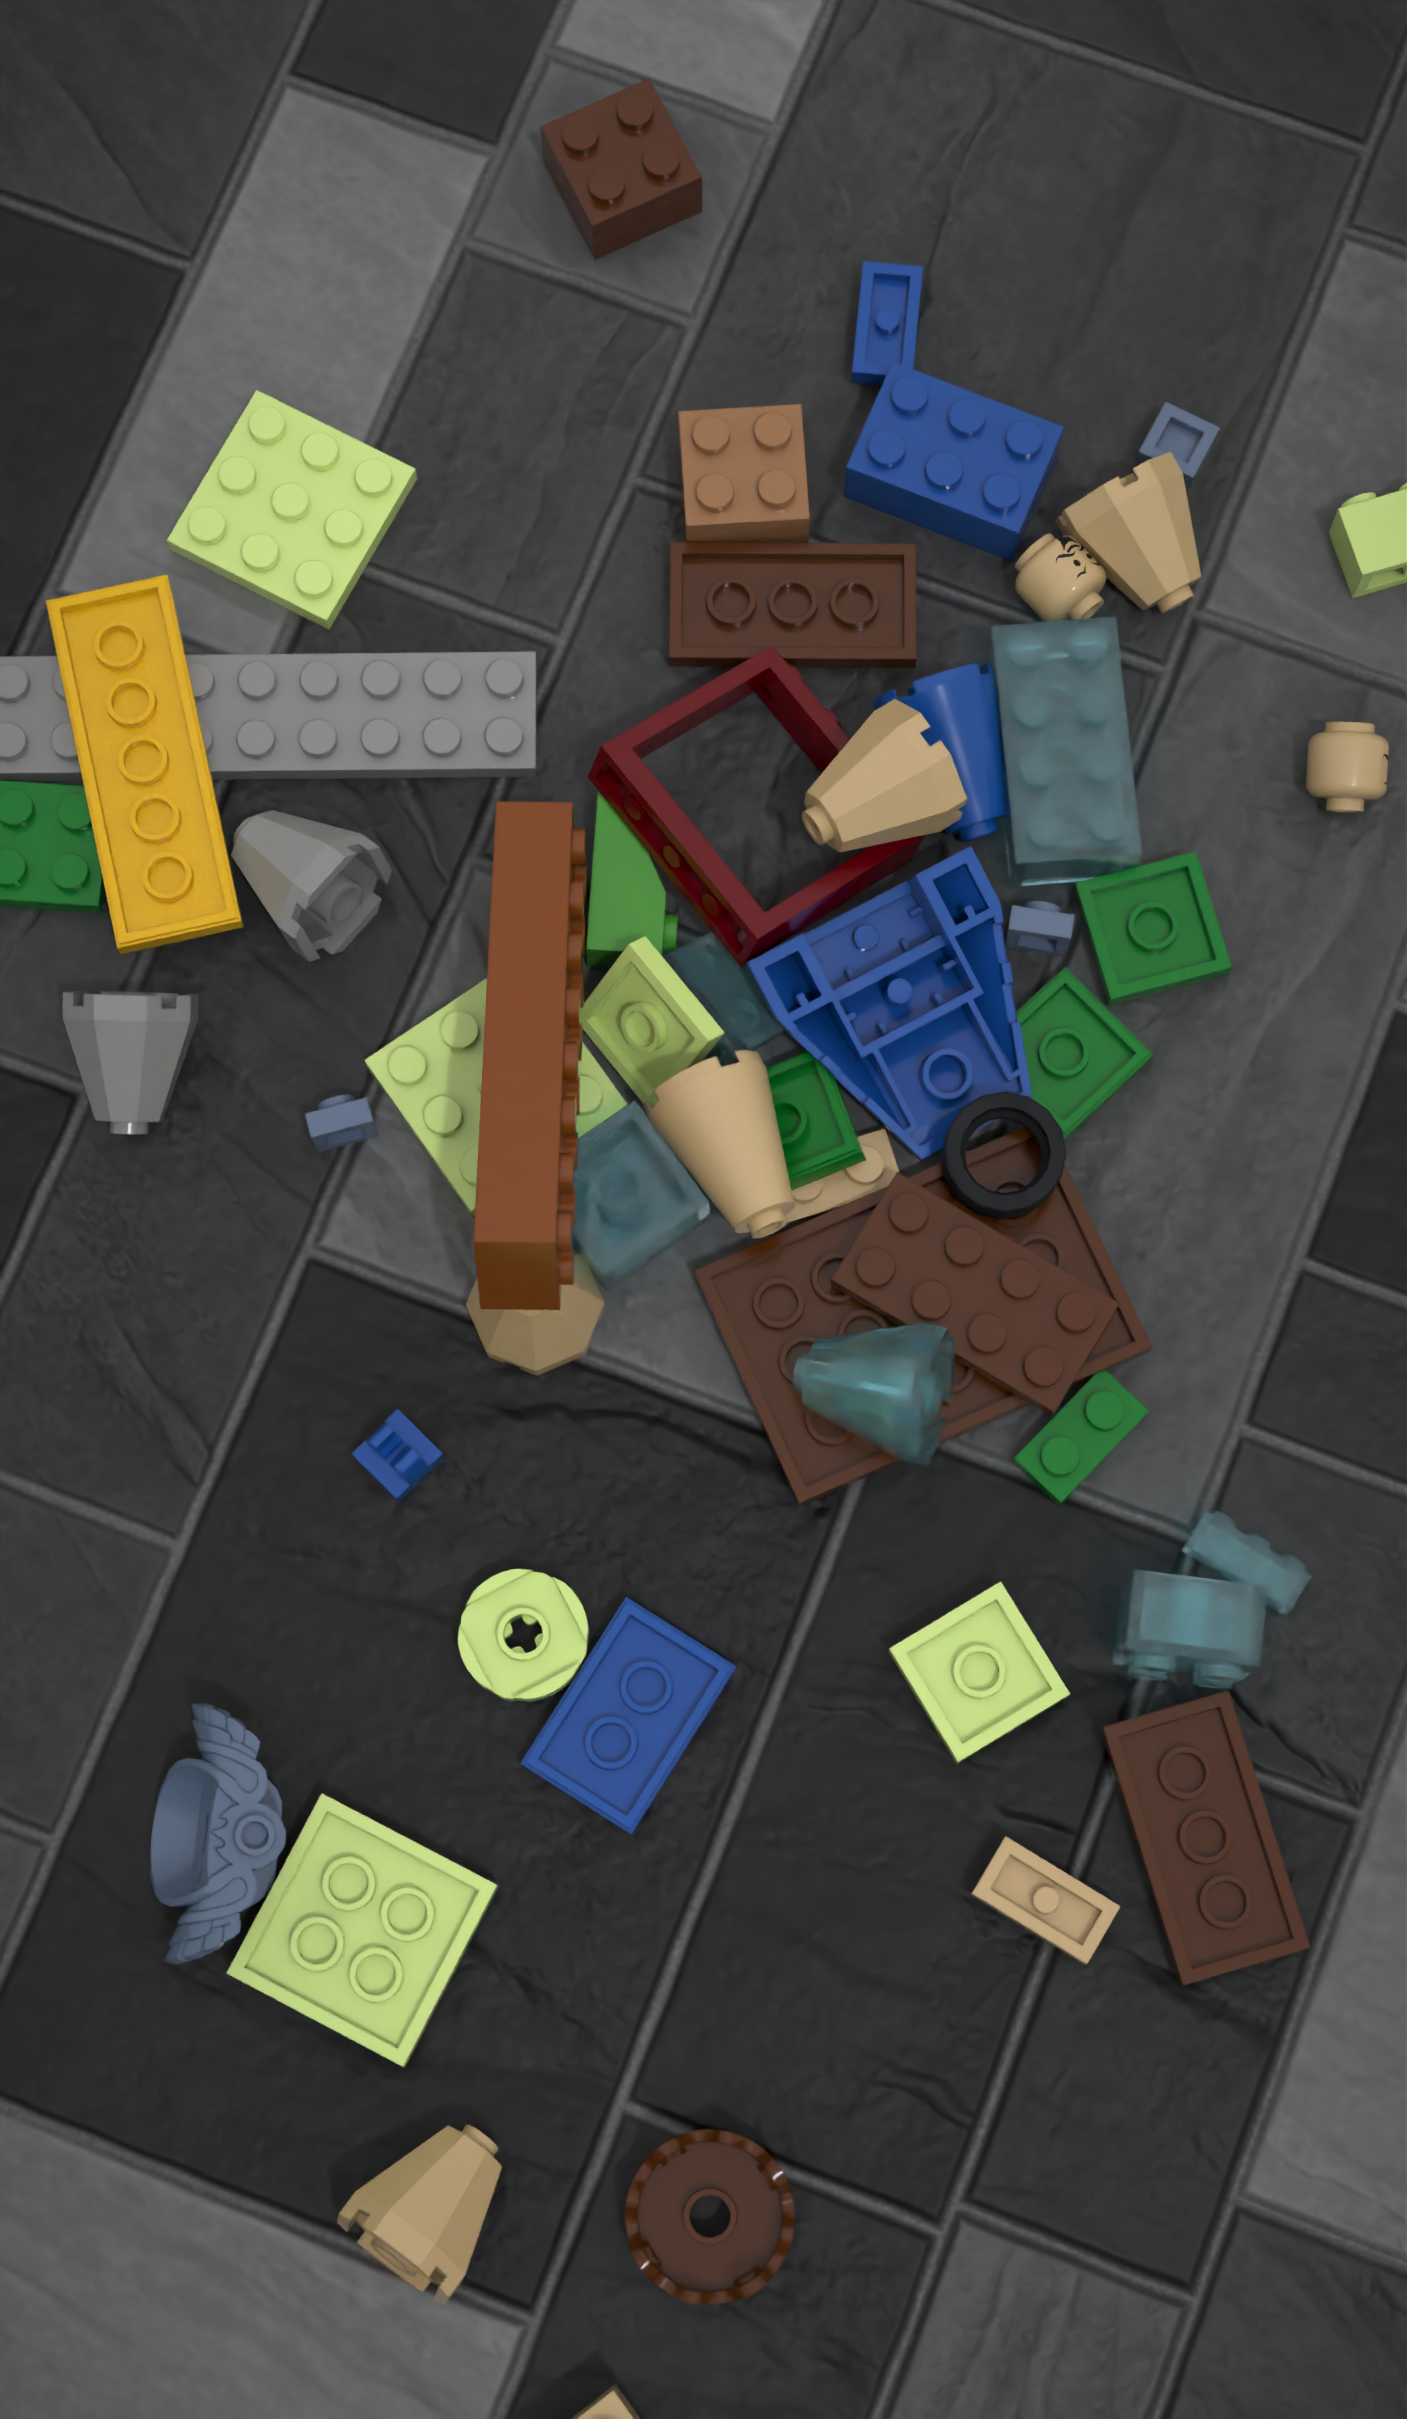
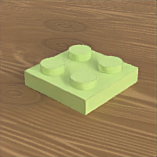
[580,936,725,1105]
[888,1581,1070,1764]

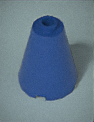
[872,662,1007,843]

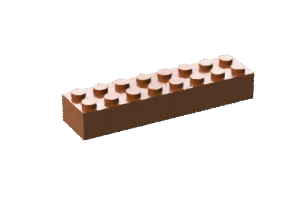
[474,801,588,1310]

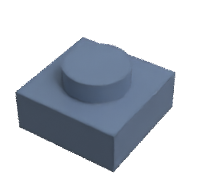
[1136,402,1220,488]
[1005,901,1075,957]
[305,1095,379,1153]

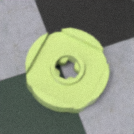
[458,1569,589,1702]

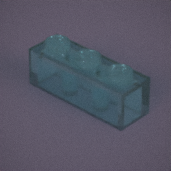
[1181,1511,1312,1615]

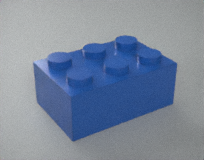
[844,361,1064,562]

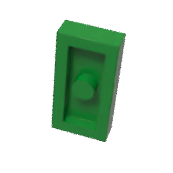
[1012,1370,1149,1506]

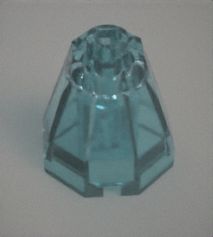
[793,1323,956,1466]

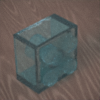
[572,1100,710,1291]
[1112,1569,1268,1689]

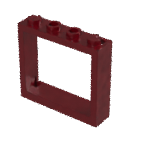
[587,645,925,968]

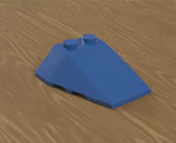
[746,846,1033,1160]

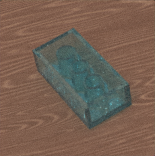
[987,617,1142,887]

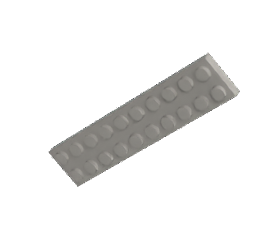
[0,651,537,782]

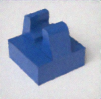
[352,1409,444,1502]

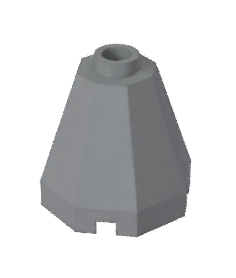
[231,810,392,962]
[63,991,198,1134]

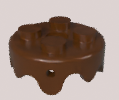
[625,2129,795,2305]

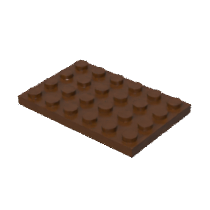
[694,1127,1152,1507]

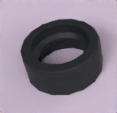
[941,1091,1066,1220]

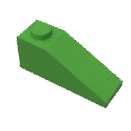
[586,791,678,969]

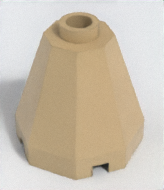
[1055,451,1201,614]
[802,699,967,852]
[466,1251,605,1376]
[337,2125,502,2305]

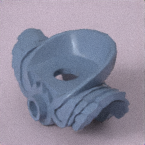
[149,1703,286,1964]

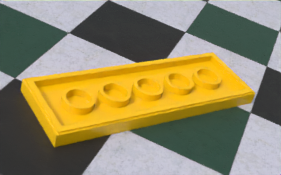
[46,574,244,954]

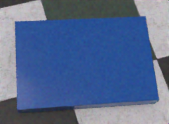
[520,1597,737,1836]

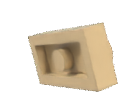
[782,1128,900,1229]
[970,1836,1121,1965]

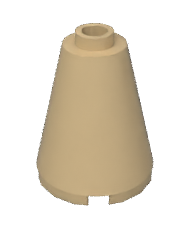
[643,1050,795,1239]

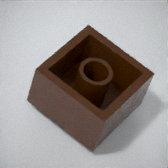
[540,78,702,260]

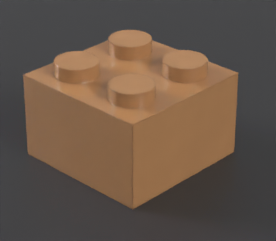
[678,404,810,543]

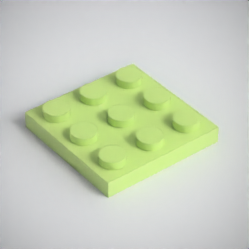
[166,390,417,630]
[364,978,628,1217]
[227,1793,498,2067]

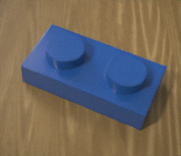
[851,261,923,385]

